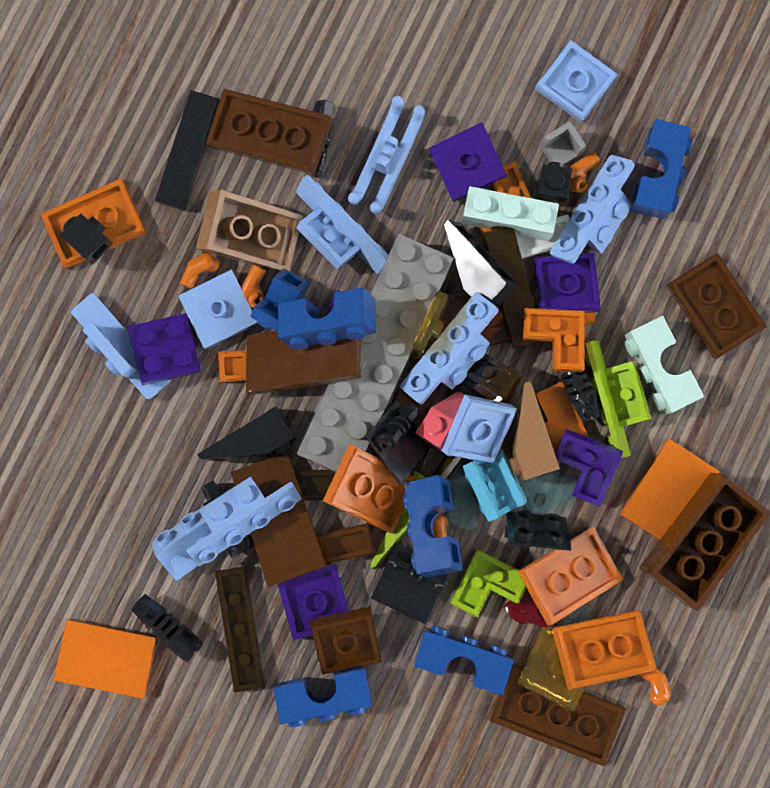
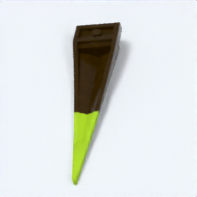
[371,353,523,569]

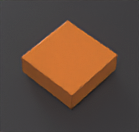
[218,350,247,383]

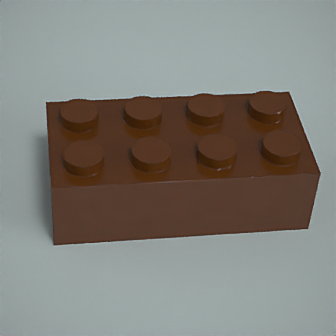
[639,472,770,611]

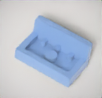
[152,510,212,581]

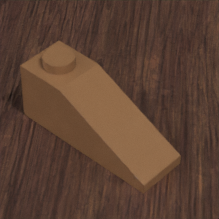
[509,381,560,481]

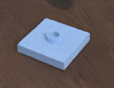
[535,40,618,123]
[178,269,259,350]
[441,395,517,463]

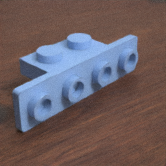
[550,155,635,264]
[296,175,389,274]
[400,292,499,404]
[71,293,170,400]
[186,476,301,566]

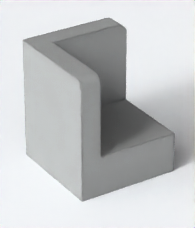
[540,121,586,165]

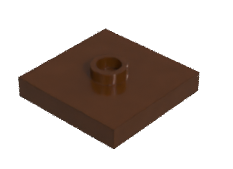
[310,607,382,675]

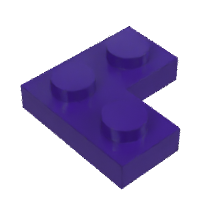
[555,429,623,507]

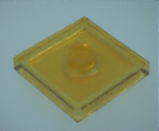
[412,291,449,358]
[517,627,584,711]

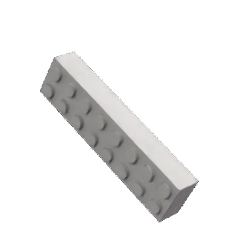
[297,234,454,473]

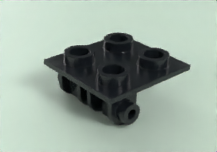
[365,399,430,485]
[504,510,571,551]
[371,543,449,624]

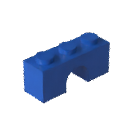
[630,119,693,219]
[278,287,376,350]
[403,475,463,577]
[413,625,514,696]
[273,666,372,727]

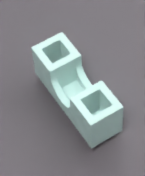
[461,186,559,241]
[625,316,704,415]

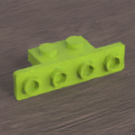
[585,341,651,458]

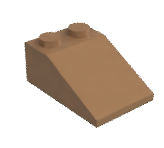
[196,189,303,271]

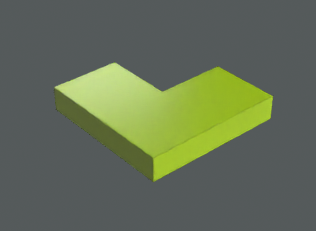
[450,549,526,617]

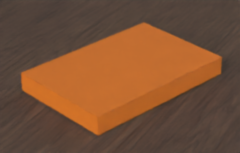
[40,178,147,269]
[619,439,720,540]
[323,444,417,534]
[518,526,624,625]
[552,610,657,690]
[53,619,158,699]

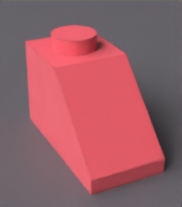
[415,391,464,457]

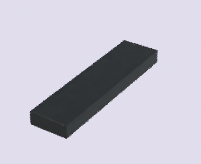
[155,90,220,211]

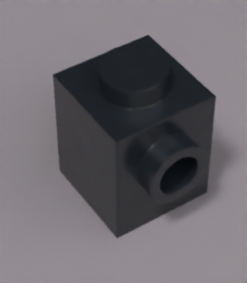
[535,162,573,206]
[60,213,113,265]

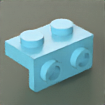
[463,449,527,522]

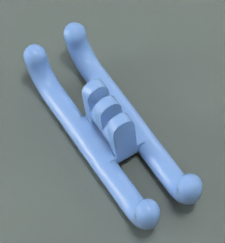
[348,96,425,214]

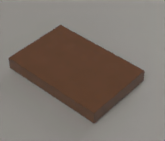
[666,252,767,360]

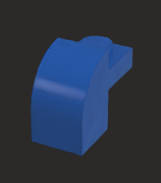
[250,269,310,331]

